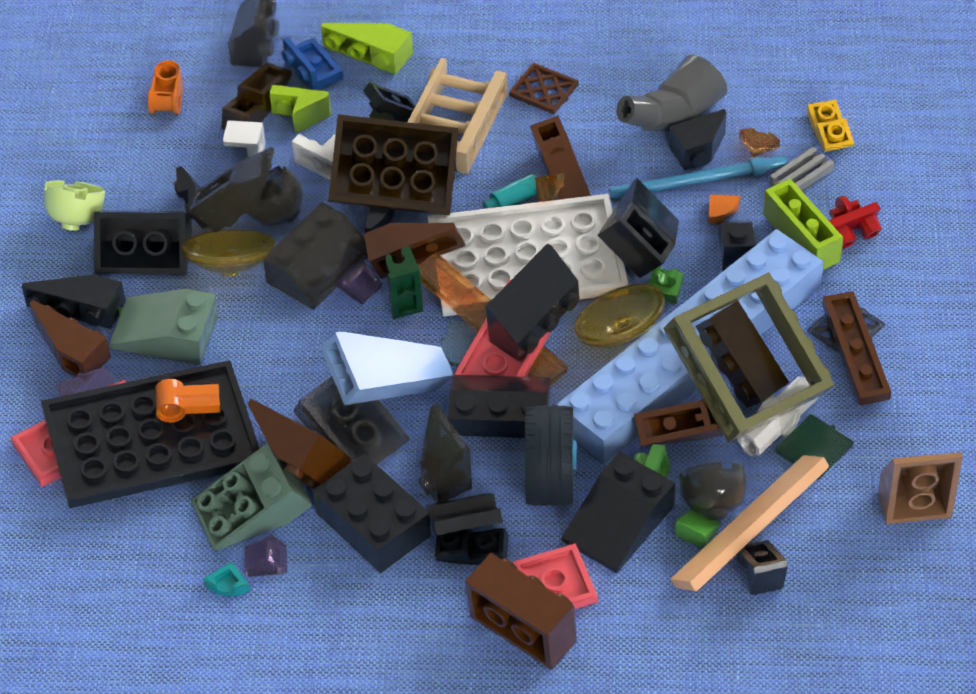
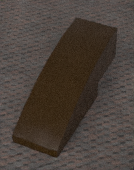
[221,62,292,130]

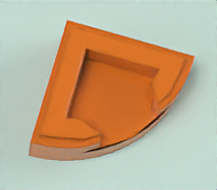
[708,194,740,224]

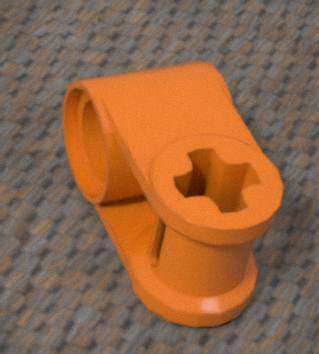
[148,60,184,115]

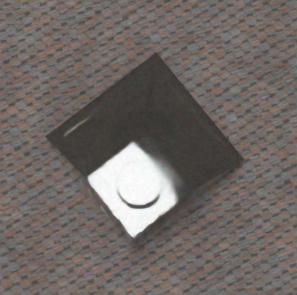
[418,404,472,503]

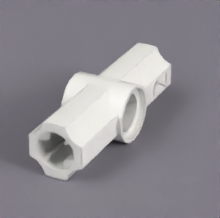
[737,376,819,456]

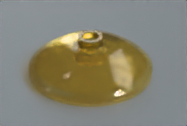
[182,229,275,276]
[574,284,665,348]

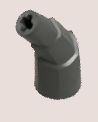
[616,55,728,131]

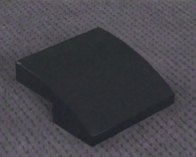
[426,492,503,535]

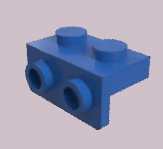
[281,37,343,90]

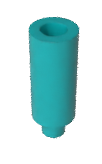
[482,173,542,209]

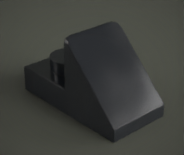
[363,82,416,122]
[737,540,788,595]

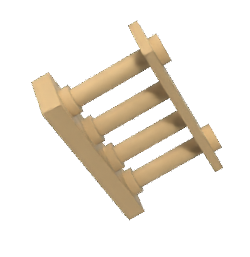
[408,58,508,175]

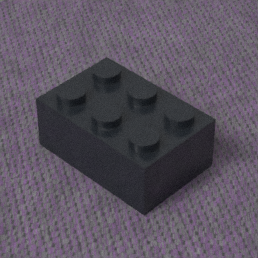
[313,454,431,574]

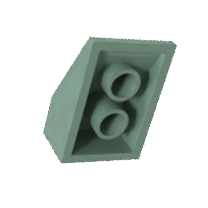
[109,288,218,365]

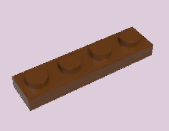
[822,291,892,406]

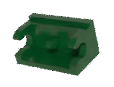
[386,246,423,319]

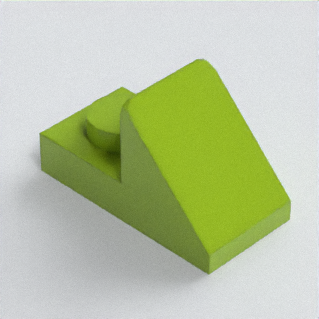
[269,85,332,133]

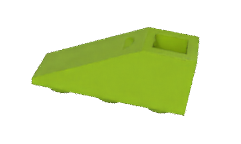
[320,23,413,75]

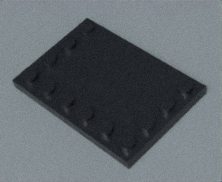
[41,360,260,509]

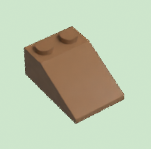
[878,452,963,524]

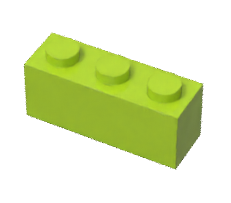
[763,178,843,270]

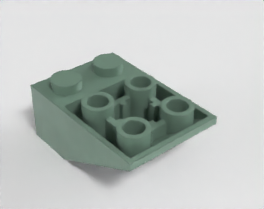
[191,443,312,551]

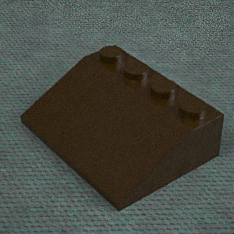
[328,114,459,215]

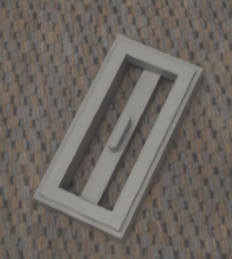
[769,147,834,191]

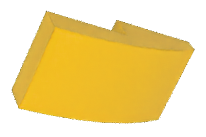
[806,99,854,152]

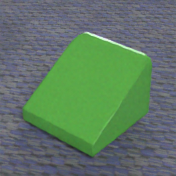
[675,509,721,549]

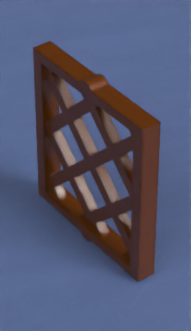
[509,63,579,115]

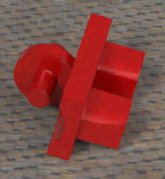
[828,196,882,249]

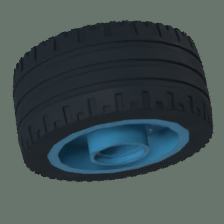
[525,405,576,506]

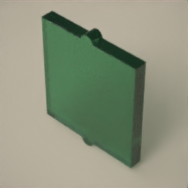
[775,414,854,480]

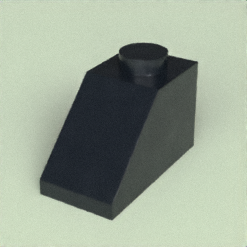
[669,109,726,171]
[718,220,755,271]

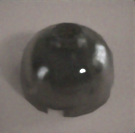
[243,166,303,227]
[679,462,747,520]

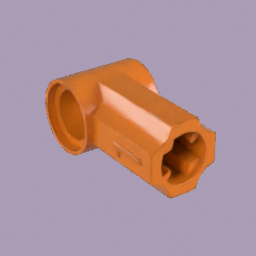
[155,379,220,422]

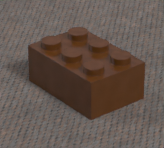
[465,553,577,670]

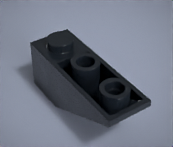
[21,274,126,329]

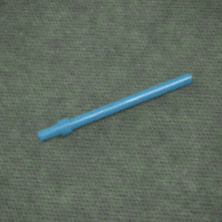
[609,155,788,200]

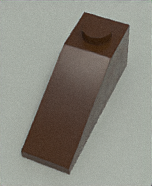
[363,223,466,279]
[634,400,723,447]

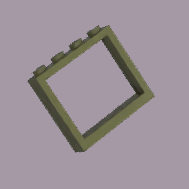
[663,272,834,443]

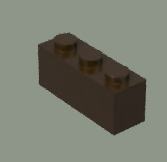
[695,301,790,408]

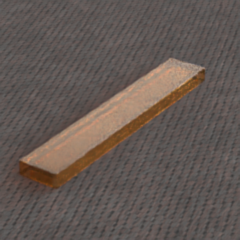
[418,252,568,386]

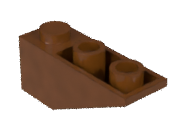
[530,116,591,200]
[30,300,111,383]

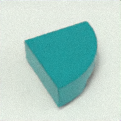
[203,562,251,596]

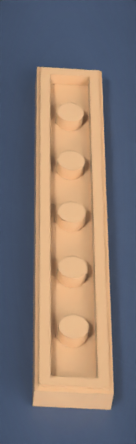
[670,455,829,592]

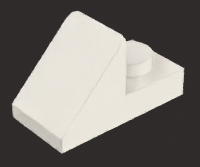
[292,133,336,180]

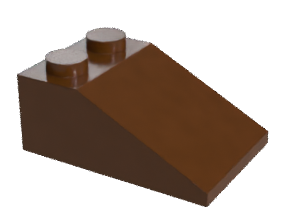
[248,399,352,489]

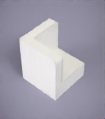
[223,121,266,165]

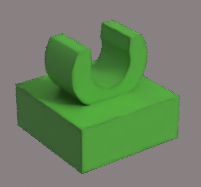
[646,266,684,304]
[633,444,671,478]

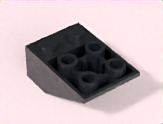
[597,178,679,278]

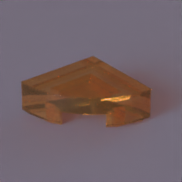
[739,128,780,157]
[535,173,564,202]

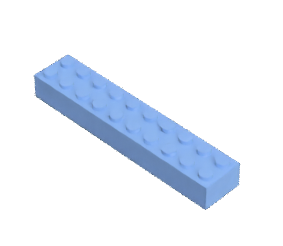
[557,229,824,464]

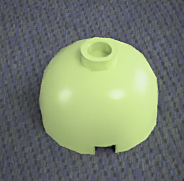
[44,180,105,231]

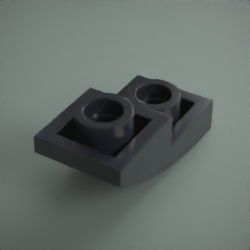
[174,166,213,229]
[434,528,509,565]

